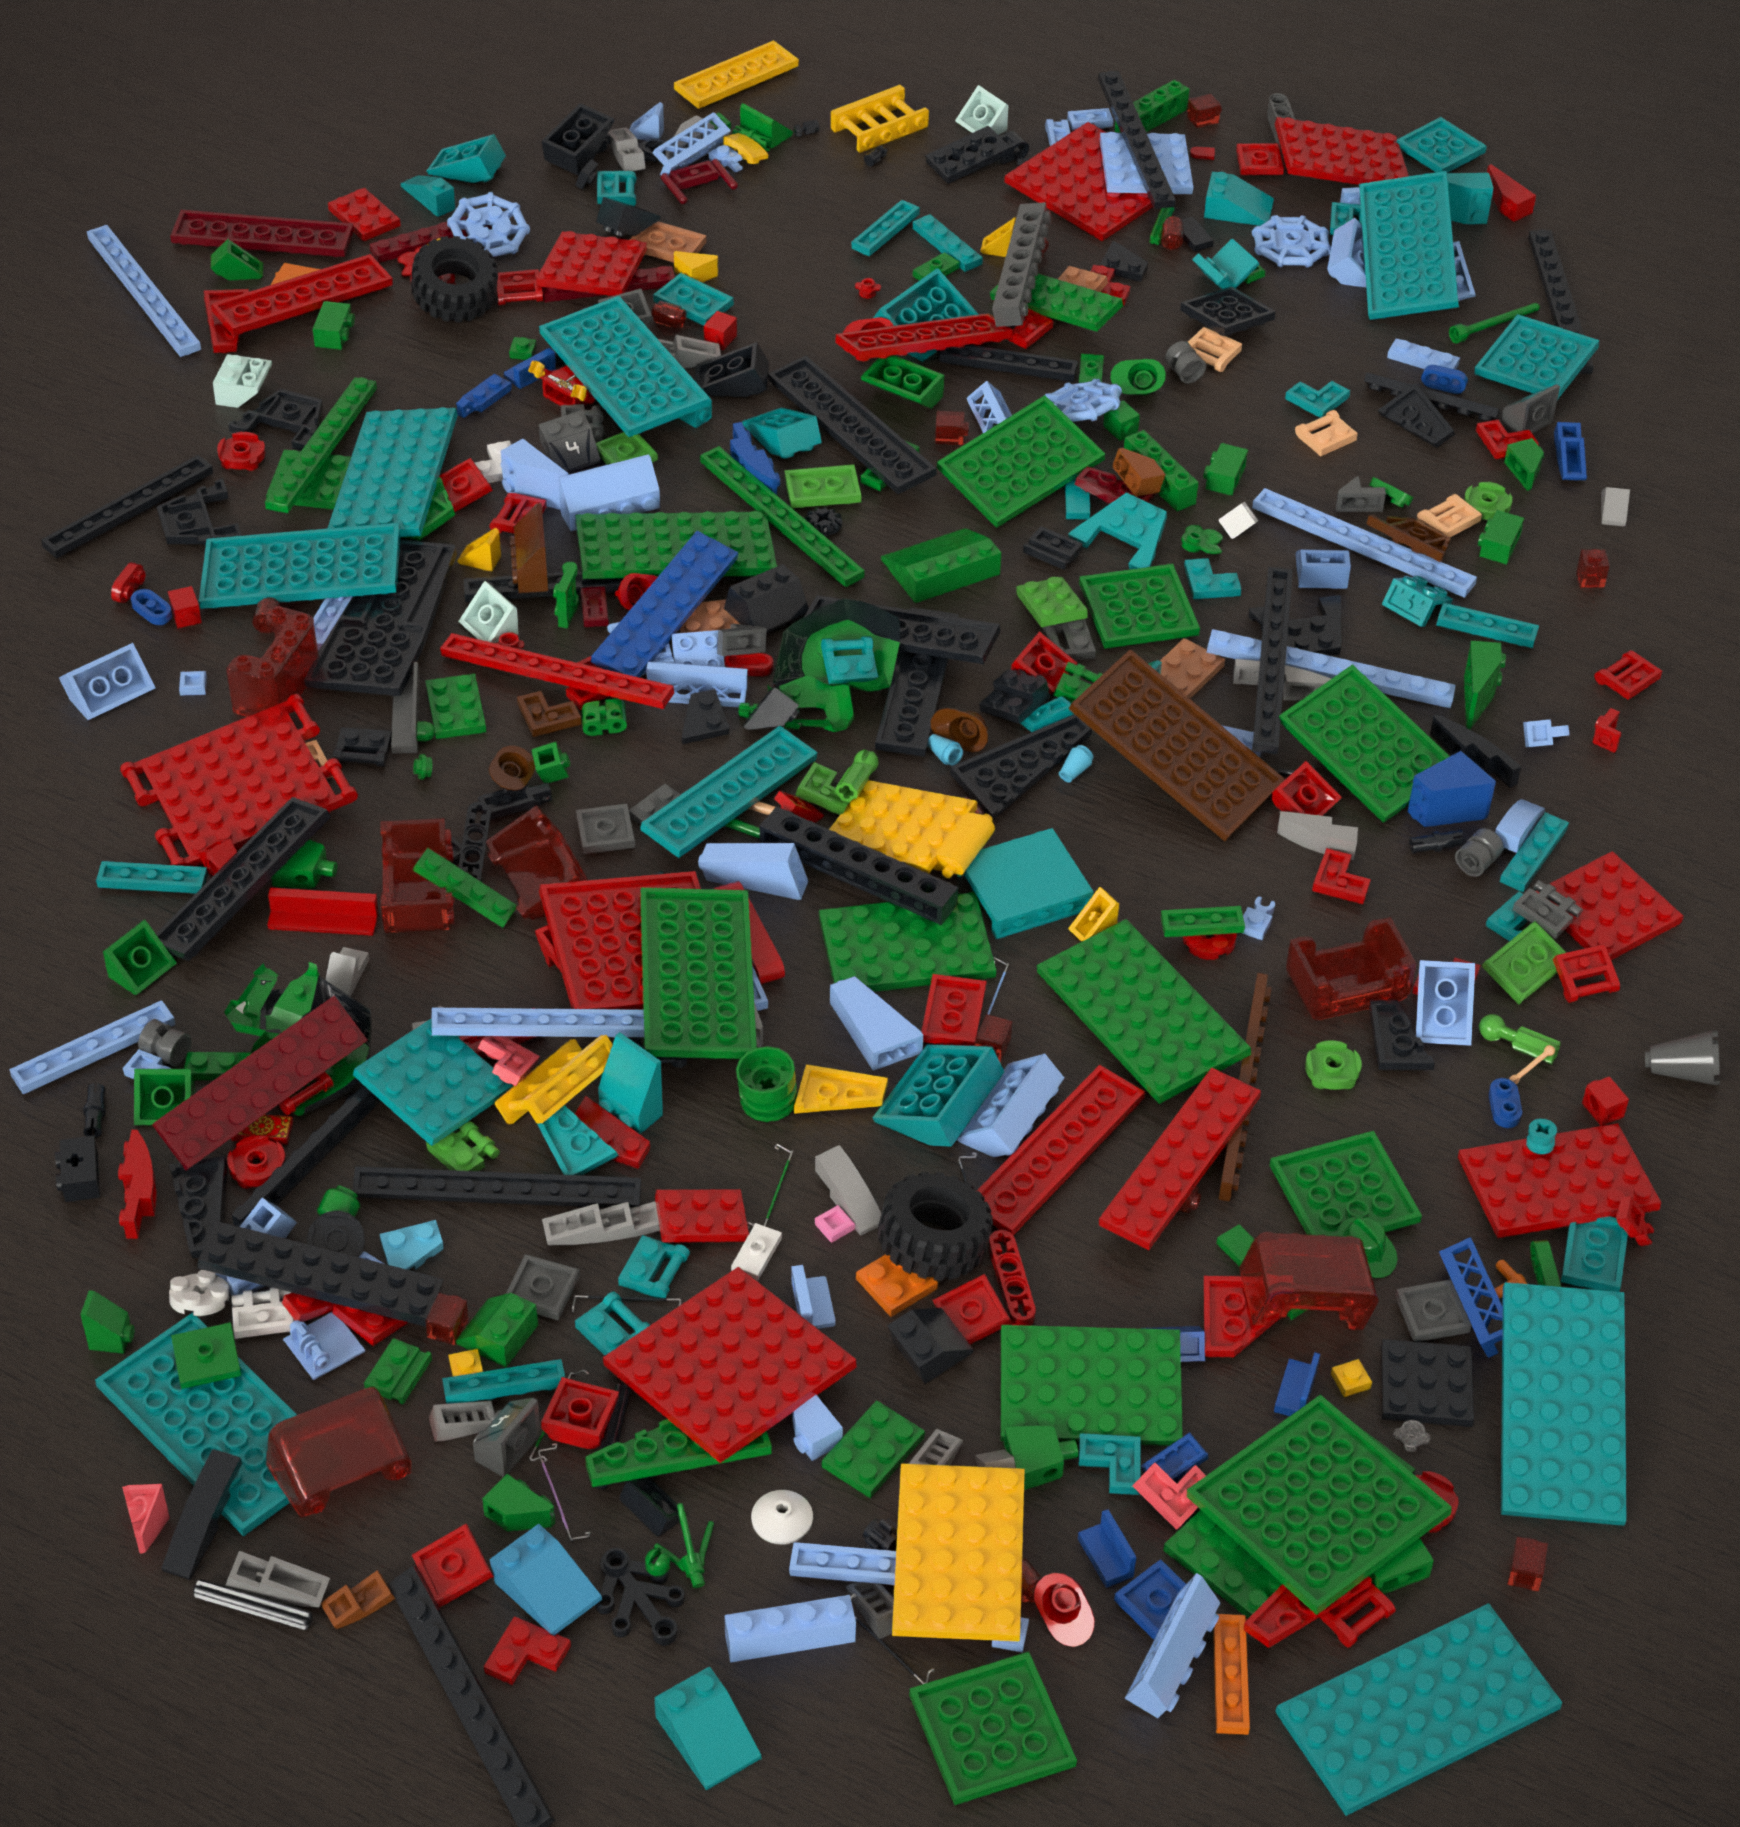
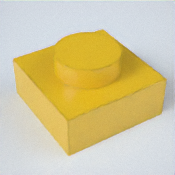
[448,1349,483,1377]
[1331,1359,1372,1397]

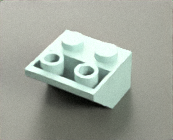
[213,354,272,408]

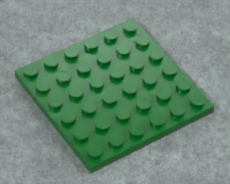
[1187,1395,1452,1615]

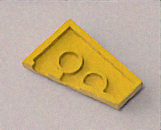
[794,1064,888,1114]

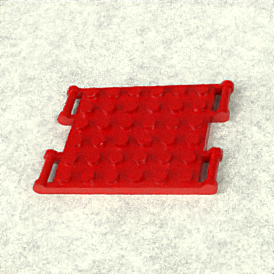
[120,694,358,867]

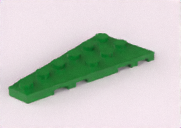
[586,1419,772,1487]

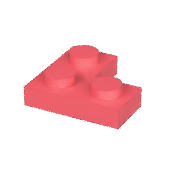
[478,1036,540,1086]
[1132,1463,1206,1530]

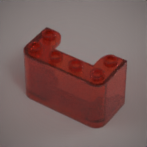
[226,605,318,717]
[380,818,455,933]
[1286,917,1417,1020]
[1240,1232,1379,1330]

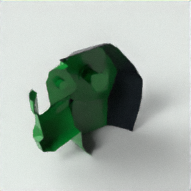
[767,598,900,732]
[224,962,372,1116]

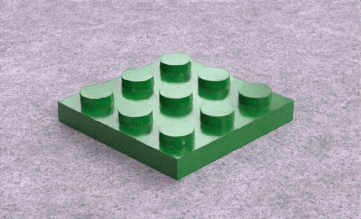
[266,450,351,509]

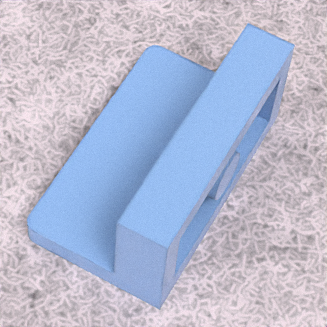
[791,1265,835,1329]

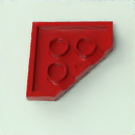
[1204,1276,1293,1357]

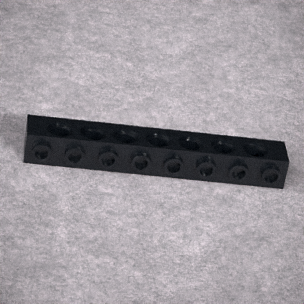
[760,806,958,925]

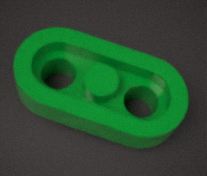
[1369,477,1414,508]

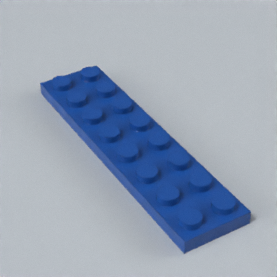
[591,531,738,678]

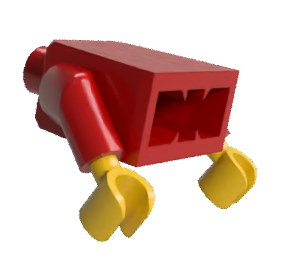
[528,360,595,406]

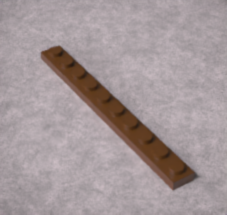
[1219,973,1272,1201]

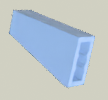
[699,843,808,900]
[830,976,923,1071]

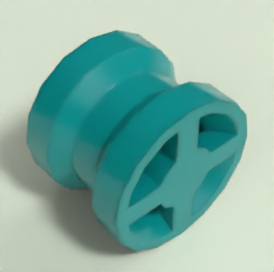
[1526,1119,1557,1154]

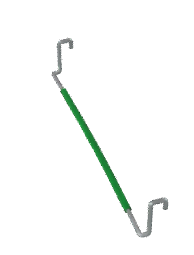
[747,1144,793,1228]
[530,1370,589,1462]

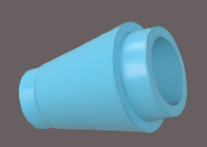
[928,734,963,765]
[1059,745,1094,782]

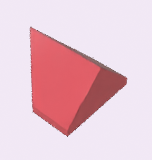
[122,1484,170,1554]

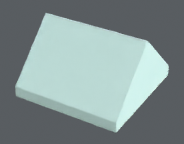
[955,85,1009,135]
[458,581,519,643]

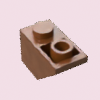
[1112,448,1166,497]

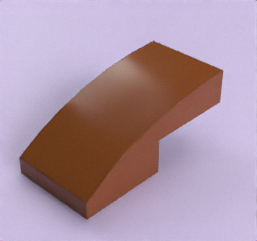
[320,1570,395,1629]

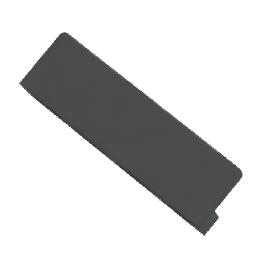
[391,662,420,754]

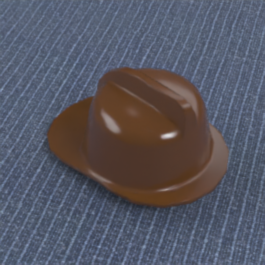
[931,708,988,752]
[489,745,535,791]

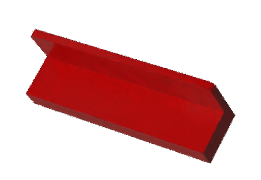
[267,888,379,936]

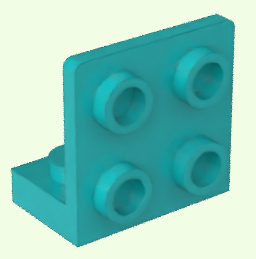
[1192,239,1259,289]
[1382,575,1453,627]

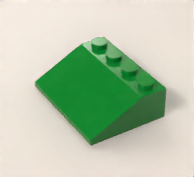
[881,528,1001,603]

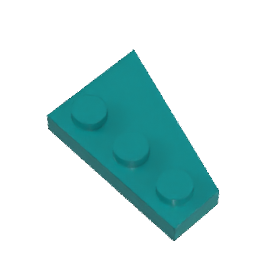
[537,1105,619,1176]

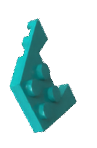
[1068,492,1167,569]

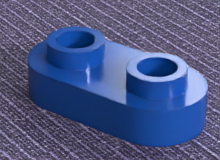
[1421,365,1468,394]
[131,589,172,625]
[1489,1078,1522,1128]

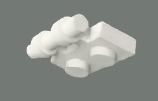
[232,1287,294,1339]

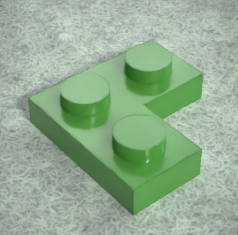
[795,762,849,815]

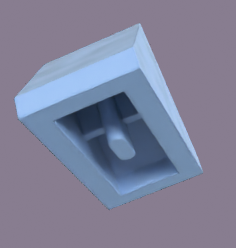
[629,102,664,140]

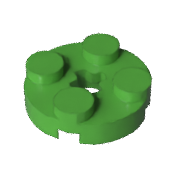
[1464,482,1512,520]
[1305,1040,1362,1090]

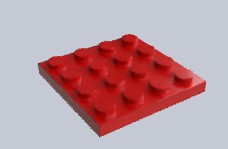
[536,231,647,296]
[1536,851,1683,960]

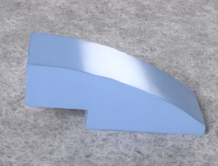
[1495,799,1545,853]

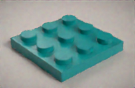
[1396,117,1487,173]

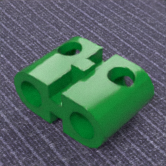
[582,699,627,736]

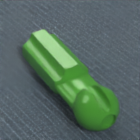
[836,750,879,803]
[1479,1014,1561,1065]

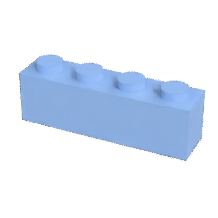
[725,1595,856,1663]

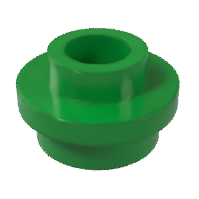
[413,754,432,780]

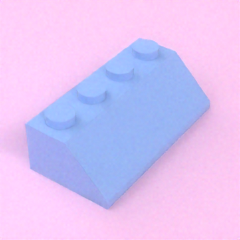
[559,454,660,531]
[957,1054,1064,1158]
[1125,1573,1220,1718]

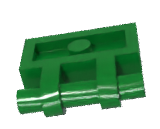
[1054,662,1103,703]

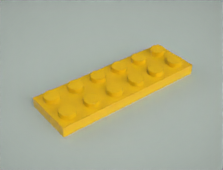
[674,40,799,109]

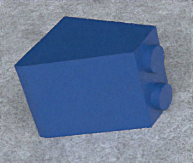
[1407,751,1496,827]

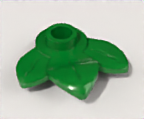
[1181,525,1223,554]

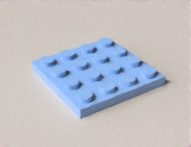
[1100,132,1193,194]

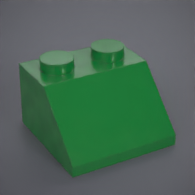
[456,1293,538,1368]

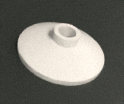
[751,1490,813,1545]

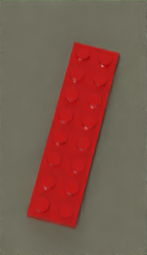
[211,254,393,336]
[835,313,1013,361]
[977,1065,1145,1235]
[1099,1068,1261,1250]

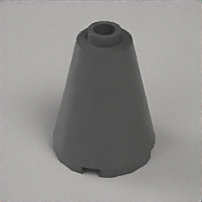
[1645,1030,1720,1085]

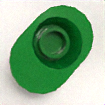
[1110,359,1166,395]
[1337,1217,1398,1278]

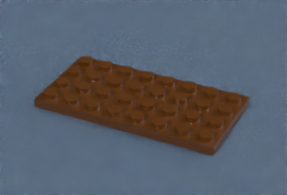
[1069,649,1285,841]

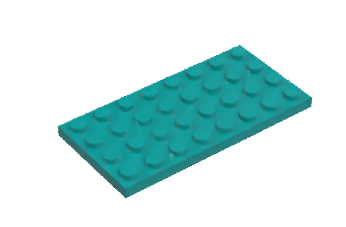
[1359,171,1459,320]
[539,296,710,437]
[327,407,458,537]
[199,523,401,609]
[1501,1282,1626,1526]
[95,1312,342,1537]
[1276,1603,1562,1816]

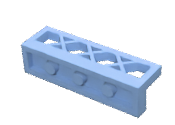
[653,112,731,175]
[966,381,1012,433]
[647,662,748,708]

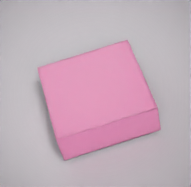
[815,1205,855,1243]

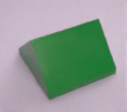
[740,103,793,149]
[103,920,177,995]
[134,1068,196,1125]

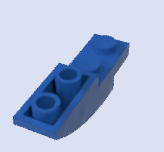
[730,422,780,495]

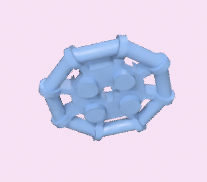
[447,192,530,257]
[1252,215,1331,268]
[1045,379,1122,422]

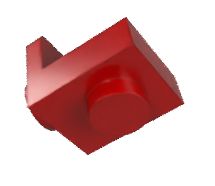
[1592,708,1621,753]

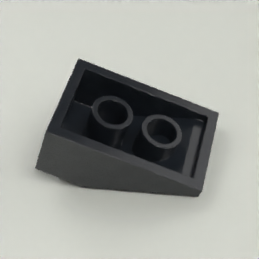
[541,103,614,176]
[694,342,769,397]

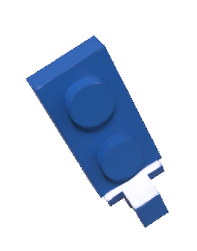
[456,374,512,418]

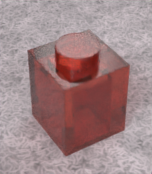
[1187,94,1222,128]
[935,411,969,445]
[1576,549,1610,588]
[975,1014,1012,1063]
[425,1293,469,1345]
[1507,1537,1548,1591]

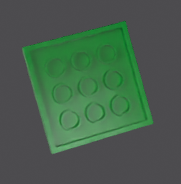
[1079,564,1200,649]
[1269,1131,1422,1251]
[909,1652,1077,1806]

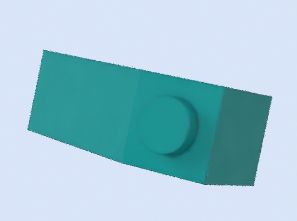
[401,175,456,217]

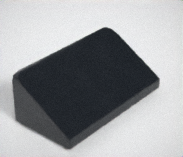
[619,1477,687,1536]

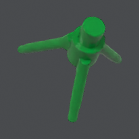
[654,1503,714,1588]

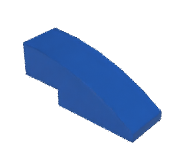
[1554,422,1587,480]

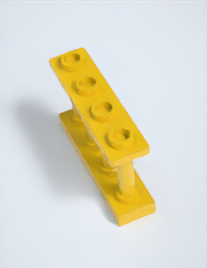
[831,85,929,153]
[495,1035,613,1124]

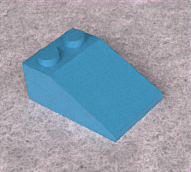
[489,1524,602,1636]

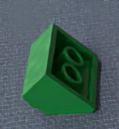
[861,355,944,409]

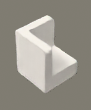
[1219,502,1258,539]

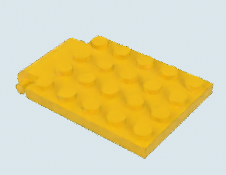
[829,780,995,878]

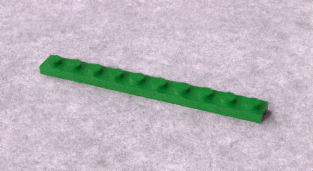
[265,377,377,513]
[700,446,865,588]

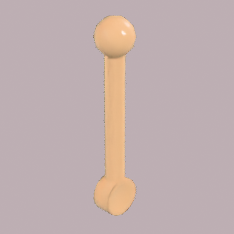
[1509,1045,1555,1085]

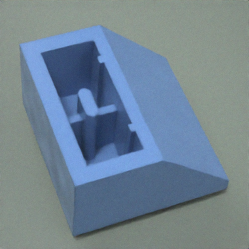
[1296,550,1351,589]

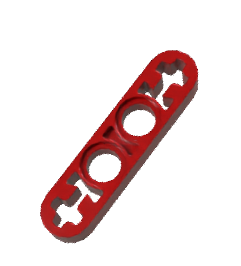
[989,1230,1036,1326]

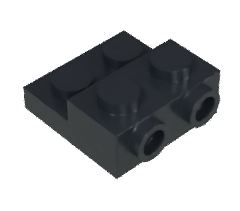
[979,669,1050,724]

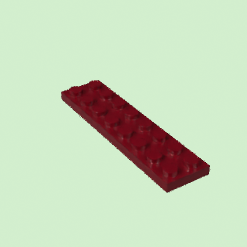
[170,210,354,257]
[152,996,368,1171]

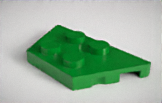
[400,477,455,541]

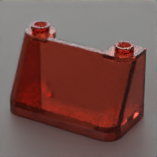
[485,805,588,920]
[266,1387,411,1518]

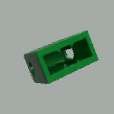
[271,840,338,889]
[1004,1426,1078,1490]

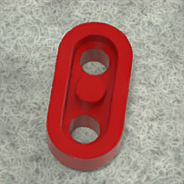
[111,562,146,603]

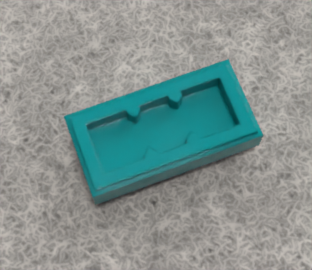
[1021,696,1074,732]

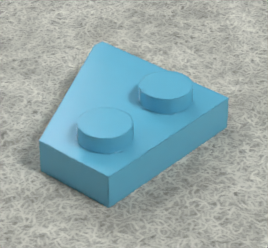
[379,1220,444,1270]

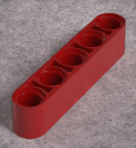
[713,881,785,984]

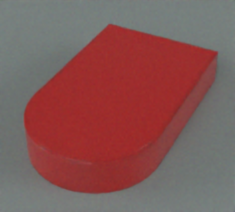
[1190,147,1215,160]

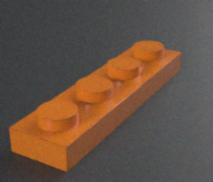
[1213,1614,1250,1735]

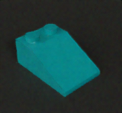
[427,134,506,183]
[1204,172,1274,226]
[1447,173,1493,224]
[742,407,822,459]
[598,1032,663,1134]
[654,1666,762,1791]

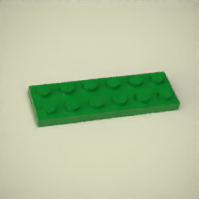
[990,274,1123,332]

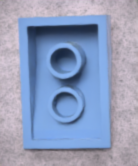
[501,439,568,510]
[1416,960,1475,1045]

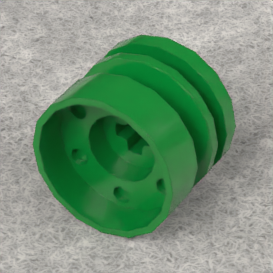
[736,1046,798,1122]

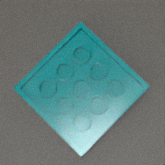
[1475,314,1599,400]
[353,1019,513,1146]

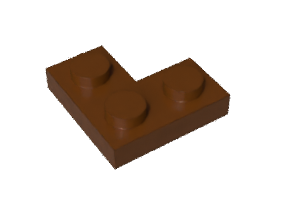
[517,691,581,737]

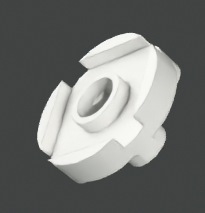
[169,1270,229,1316]

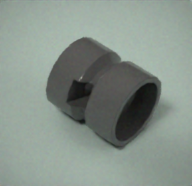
[1165,341,1206,384]
[1455,828,1504,877]
[138,1019,192,1067]

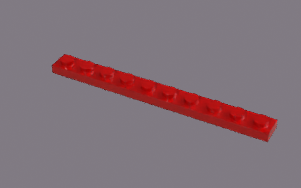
[440,633,674,709]

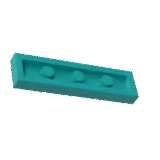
[852,200,920,257]
[912,214,983,272]
[1437,603,1539,648]
[1500,812,1569,893]
[96,861,208,893]
[442,1359,565,1404]

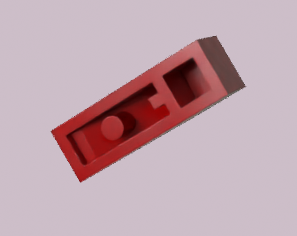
[1487,164,1536,222]

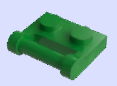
[553,562,579,629]

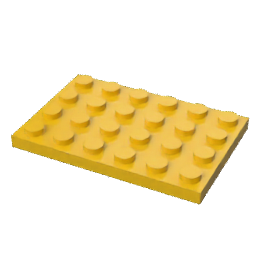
[892,1464,1024,1641]

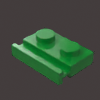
[364,1338,432,1404]

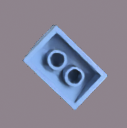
[1327,218,1366,287]
[59,643,155,720]

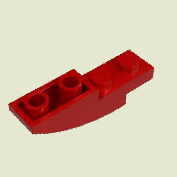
[118,1130,157,1239]

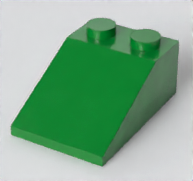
[1464,641,1506,729]

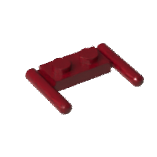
[661,159,738,204]

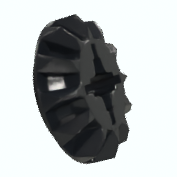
[638,138,667,163]
[804,506,842,536]

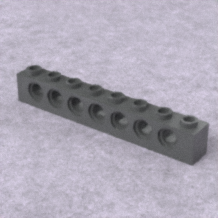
[992,202,1051,327]

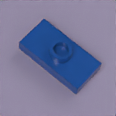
[1141,1432,1209,1482]

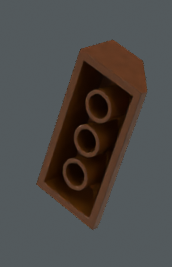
[510,503,548,593]

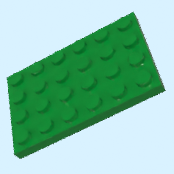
[936,395,1106,528]
[1279,664,1450,823]
[819,892,996,992]
[1000,1325,1183,1446]

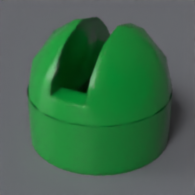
[417,721,435,742]
[645,1548,670,1576]

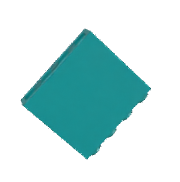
[956,828,1094,939]

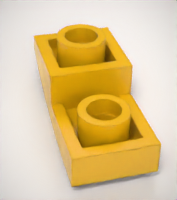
[723,133,768,164]

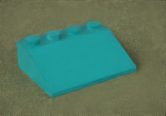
[873,268,979,362]
[873,1044,1005,1147]

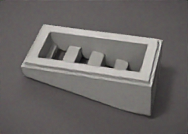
[429,1401,495,1442]
[909,1429,963,1466]

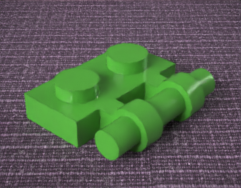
[426,1121,500,1171]

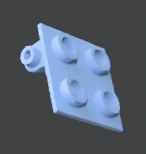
[672,630,725,667]
[283,1312,365,1380]

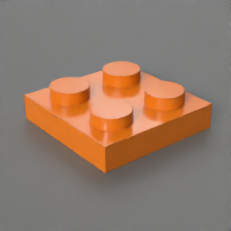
[856,1255,938,1317]

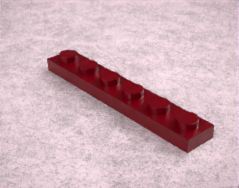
[369,216,492,263]
[542,266,675,303]

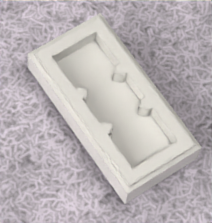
[731,1223,782,1281]

